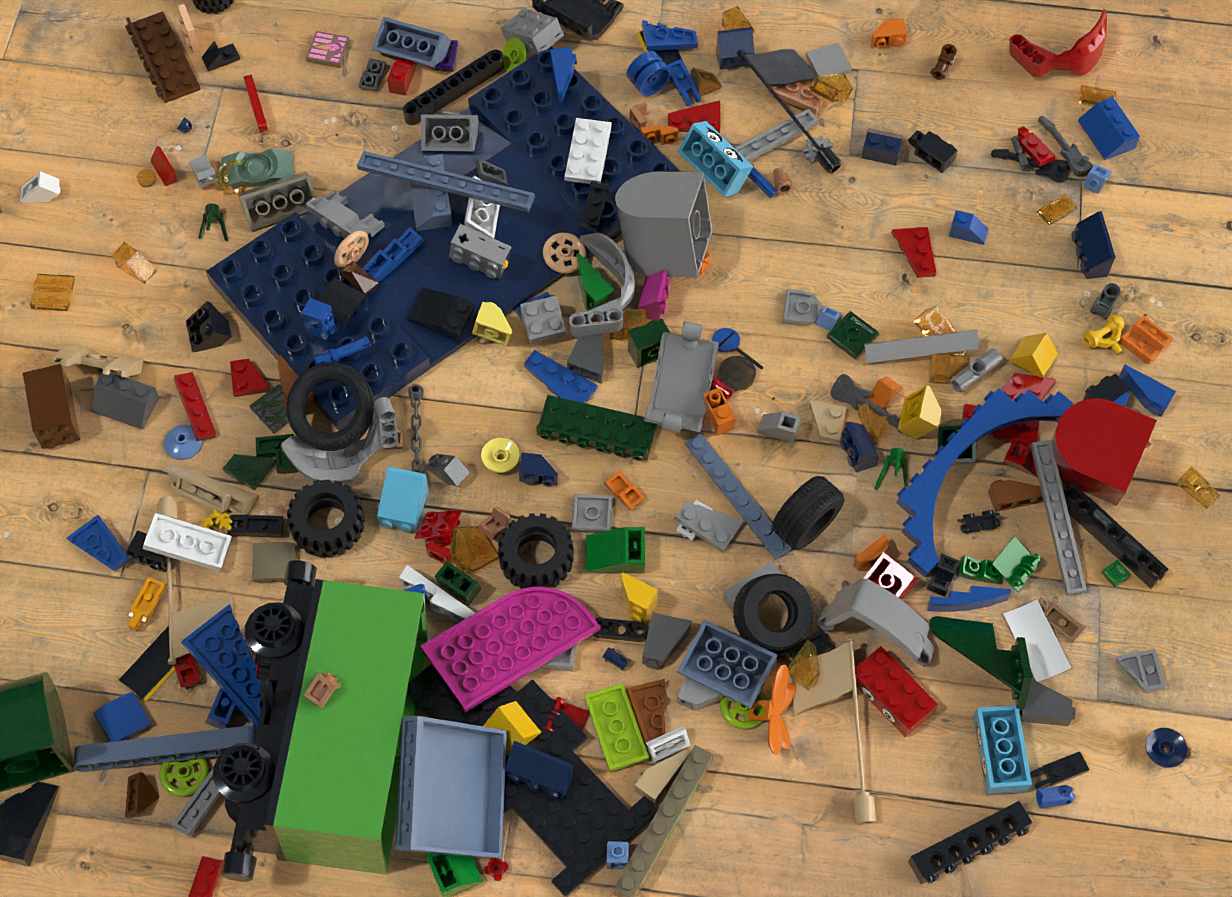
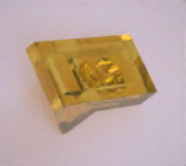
[858,403,889,445]

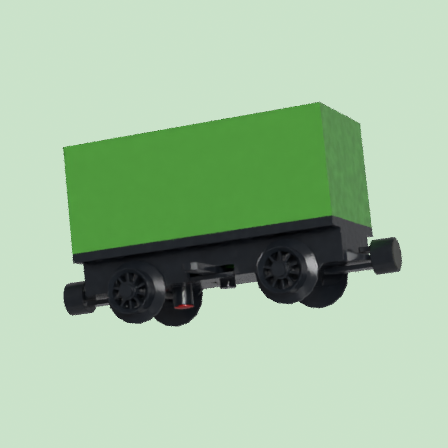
[213,560,428,882]

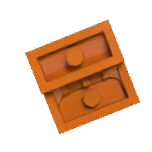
[1119,316,1173,364]

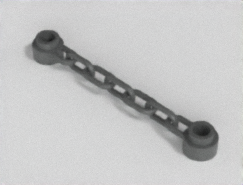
[408,384,424,474]

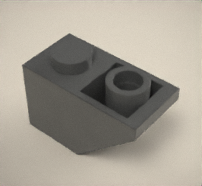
[425,454,469,486]

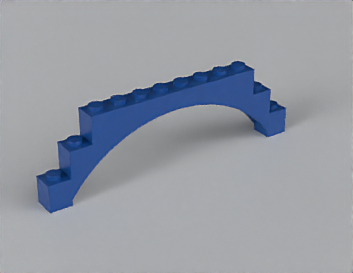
[896,388,1074,577]

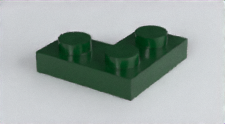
[255,434,297,473]

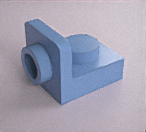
[1083,164,1112,194]
[607,841,629,870]

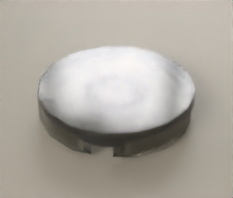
[719,356,756,391]

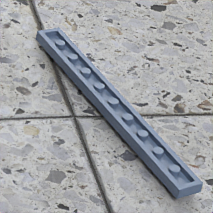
[357,151,535,212]

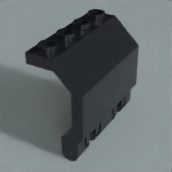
[532,0,624,40]

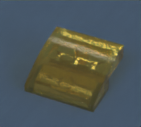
[30,274,75,311]

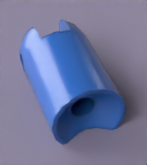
[1036,785,1075,809]

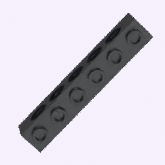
[908,801,1033,884]

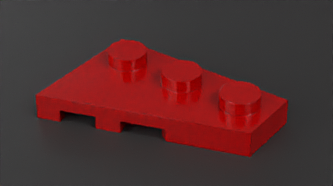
[668,100,720,133]
[891,227,936,278]

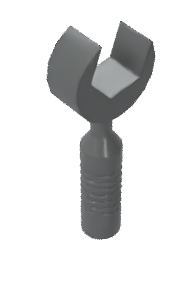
[1011,136,1029,170]

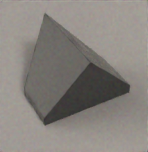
[475,158,508,186]

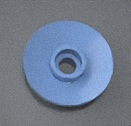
[164,425,203,460]

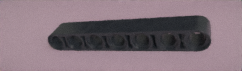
[403,49,504,125]

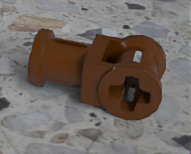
[930,44,957,80]

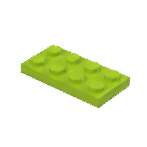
[584,683,649,772]

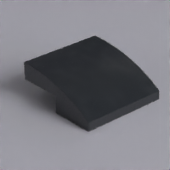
[317,278,367,326]

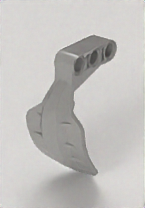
[569,233,635,337]
[281,397,398,483]

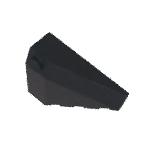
[0,781,59,867]

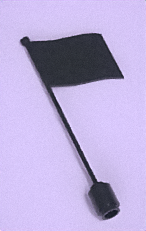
[738,49,841,174]

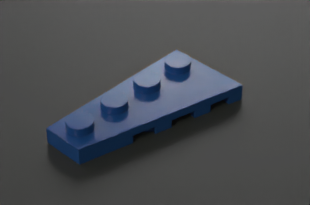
[524,350,597,403]

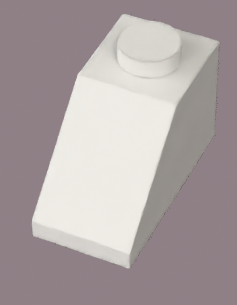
[20,171,60,203]

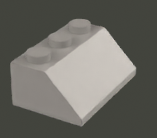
[421,115,478,151]

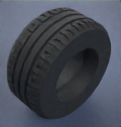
[772,476,845,550]
[733,573,813,651]

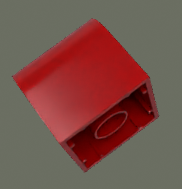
[1051,398,1157,506]

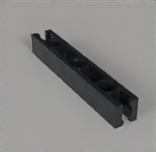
[1063,483,1169,589]

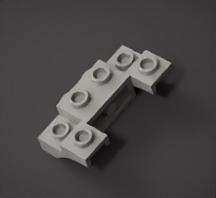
[306,190,385,243]

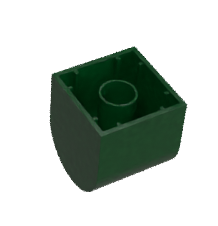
[0,672,74,792]

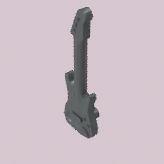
[1038,116,1093,174]
[830,374,901,433]

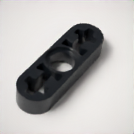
[593,618,649,642]

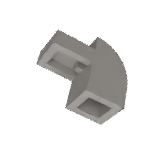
[189,155,218,188]

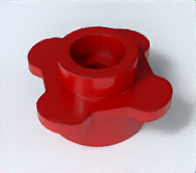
[483,858,509,881]

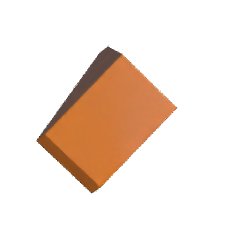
[867,376,902,409]

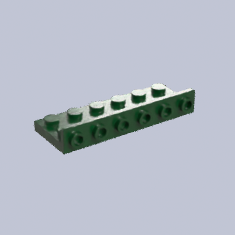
[536,395,657,461]

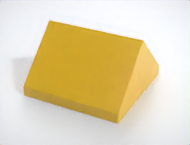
[1009,333,1058,379]
[483,701,541,758]

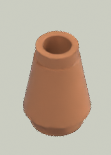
[773,168,792,194]

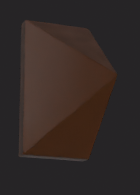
[339,261,379,295]
[125,772,159,818]

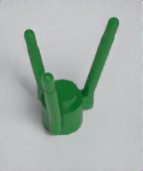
[874,448,908,490]

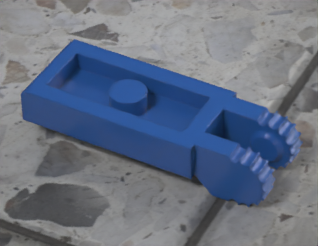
[667,59,701,106]

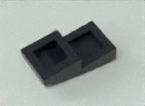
[927,554,960,597]

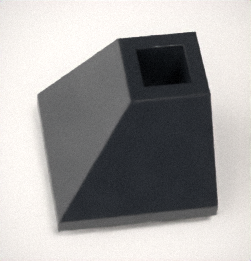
[186,301,232,352]

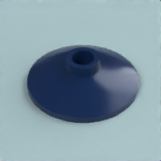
[1145,728,1187,768]

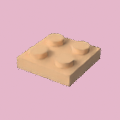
[177,4,200,53]

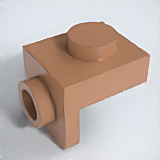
[477,506,511,541]

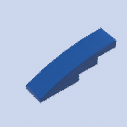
[362,227,424,282]
[927,585,1011,612]

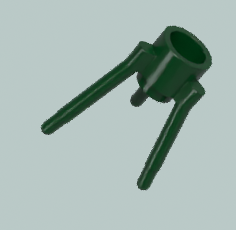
[198,203,228,241]

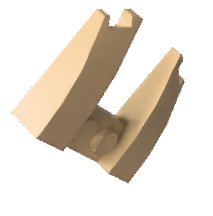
[51,344,143,377]

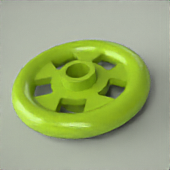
[720,690,767,729]
[159,758,209,797]

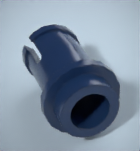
[602,647,629,671]

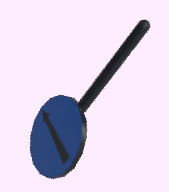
[712,328,763,369]

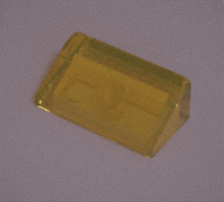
[1079,85,1116,106]

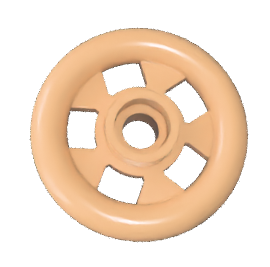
[334,231,369,269]
[543,233,586,274]

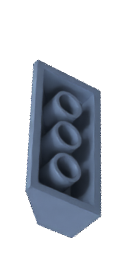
[372,17,451,67]
[410,154,453,231]

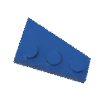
[66,515,131,572]

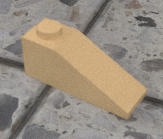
[634,749,691,806]

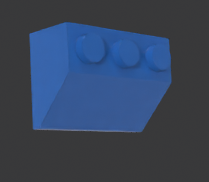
[1078,97,1140,160]

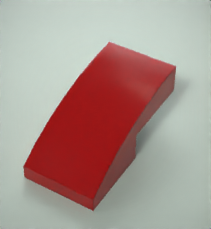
[169,651,201,688]

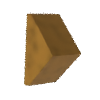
[691,67,722,97]

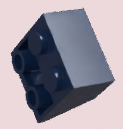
[840,422,879,472]

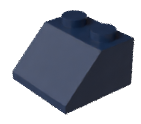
[716,27,755,69]
[861,128,903,166]

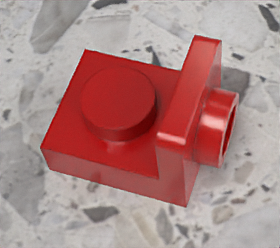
[425,538,452,564]

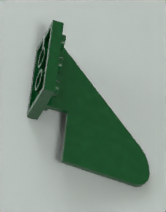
[929,616,1032,709]

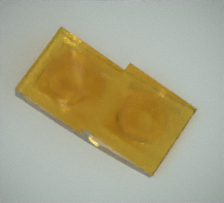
[1037,194,1077,225]

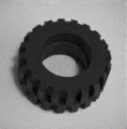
[287,479,365,558]
[498,513,574,589]

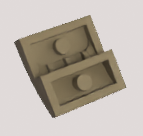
[252,542,295,583]

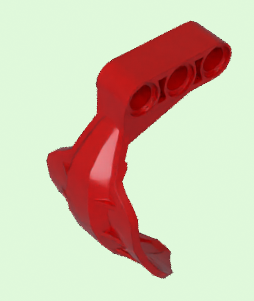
[1009,8,1107,77]

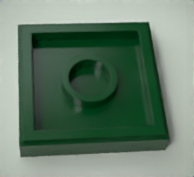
[826,311,879,359]

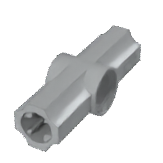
[950,348,1003,393]

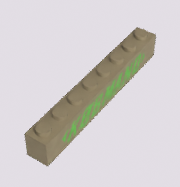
[613,745,713,897]

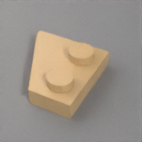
[809,400,846,444]

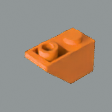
[871,18,907,48]
[702,388,736,436]

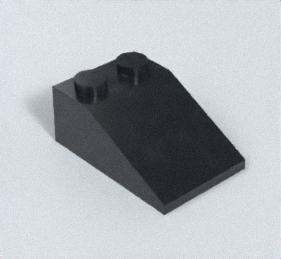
[407,288,475,343]

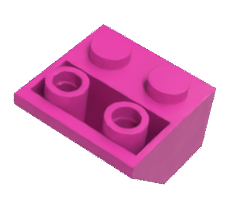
[638,270,670,320]

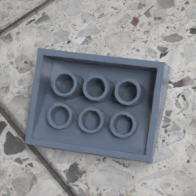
[677,620,777,709]

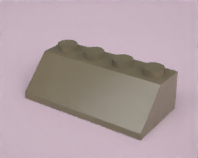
[238,171,316,231]

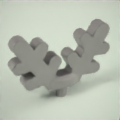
[803,136,833,164]

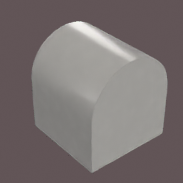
[615,172,712,278]

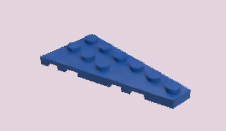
[181,604,263,728]

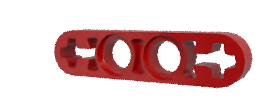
[243,74,268,132]

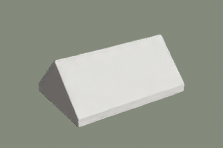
[465,176,500,239]

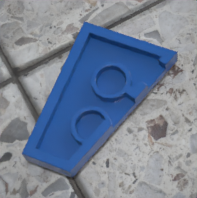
[642,20,698,51]

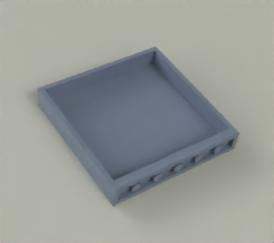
[395,716,507,858]

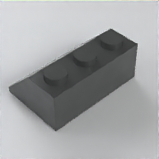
[91,372,159,430]

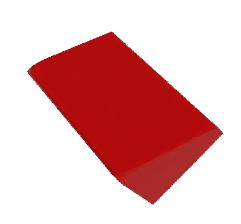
[151,146,177,186]

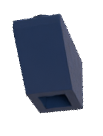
[519,452,558,486]

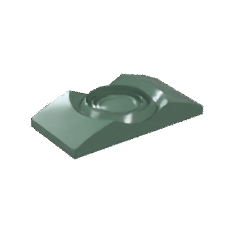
[221,149,294,190]

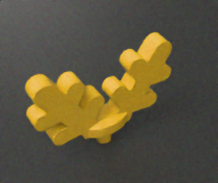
[199,510,232,531]

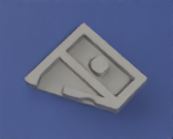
[1116,649,1166,693]

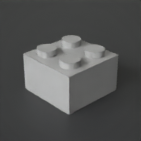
[520,296,566,344]

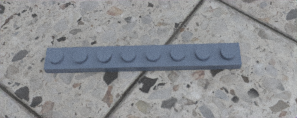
[685,432,791,560]

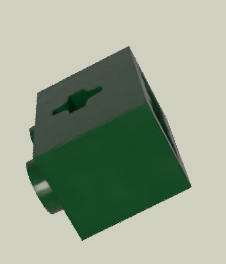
[435,561,481,605]

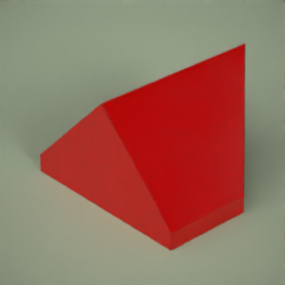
[1003,436,1038,478]

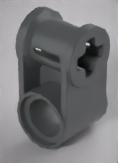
[1090,283,1121,320]

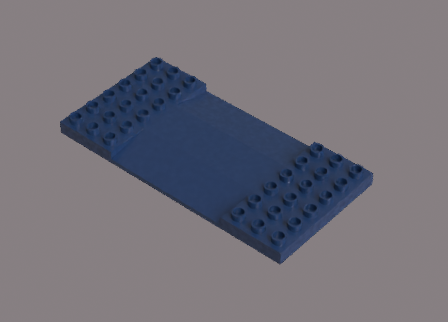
[206,46,680,431]

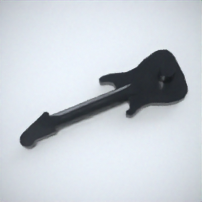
[991,149,1069,183]

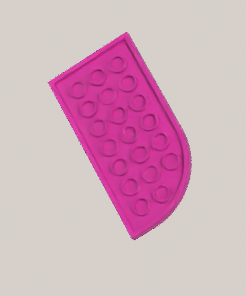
[420,587,600,712]

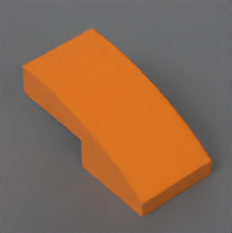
[604,470,645,510]

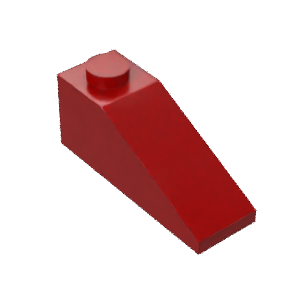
[387,57,418,96]

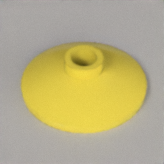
[481,438,520,473]

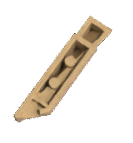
[163,464,258,515]

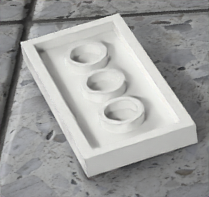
[565,118,612,184]
[143,513,232,572]

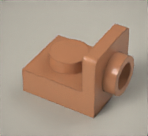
[629,102,647,133]
[304,672,341,707]

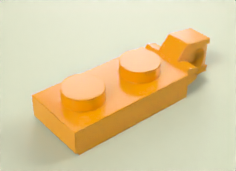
[128,577,167,632]

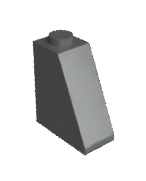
[567,334,603,384]
[642,613,692,669]
[1019,679,1076,726]

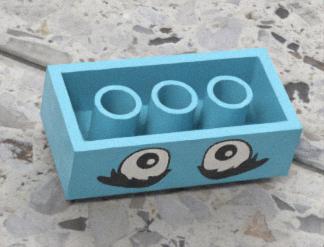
[678,121,753,197]
[973,705,1032,795]

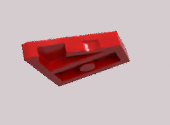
[230,358,271,397]

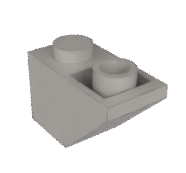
[757,411,801,443]
[677,677,724,711]

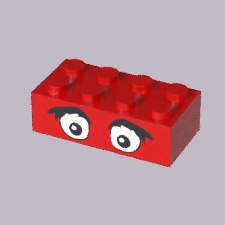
[855,646,938,738]

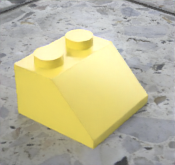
[472,302,512,346]

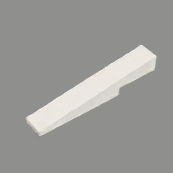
[399,565,475,623]

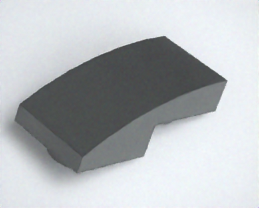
[358,58,387,92]

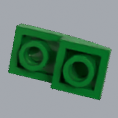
[959,555,1002,584]

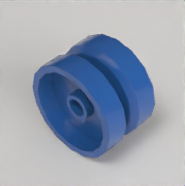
[626,51,671,96]

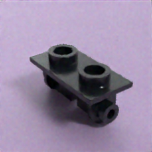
[957,510,1000,534]

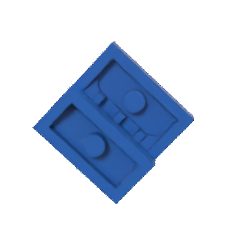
[93,691,152,742]

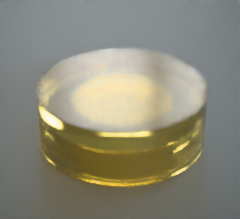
[137,169,156,187]

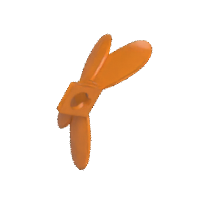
[748,665,796,755]

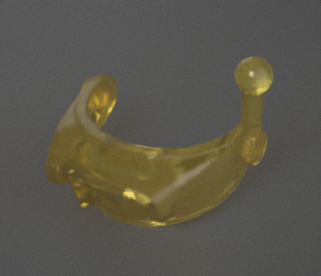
[216,159,246,195]

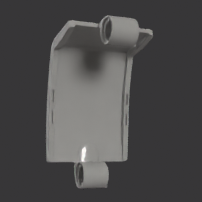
[644,321,719,433]
[817,578,934,666]

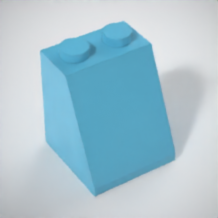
[377,466,429,532]

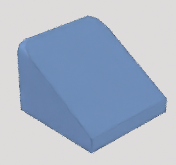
[816,306,842,331]

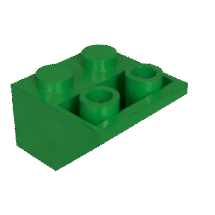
[426,853,483,897]

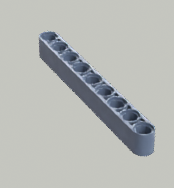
[74,726,257,772]

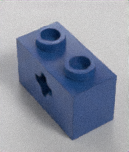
[301,298,336,340]

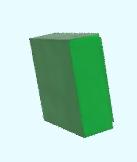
[1101,560,1131,587]

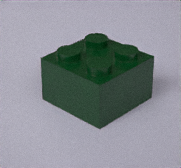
[628,318,670,368]

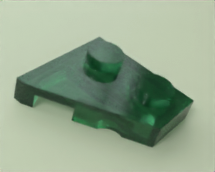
[222,454,276,490]

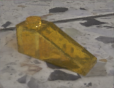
[913,306,968,361]

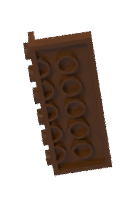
[125,11,201,103]

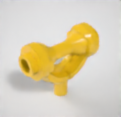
[1083,314,1125,355]

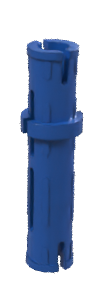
[313,336,371,365]

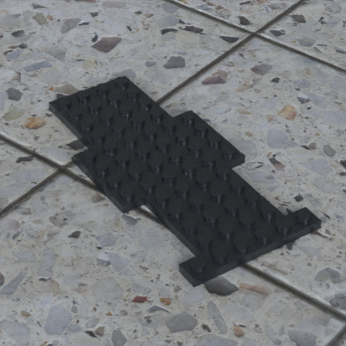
[406,664,657,897]

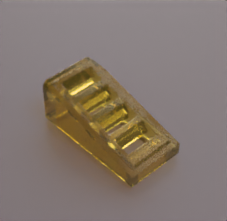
[1177,467,1220,509]

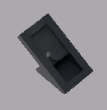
[201,41,240,72]

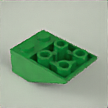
[576,253,614,311]
[586,527,645,573]

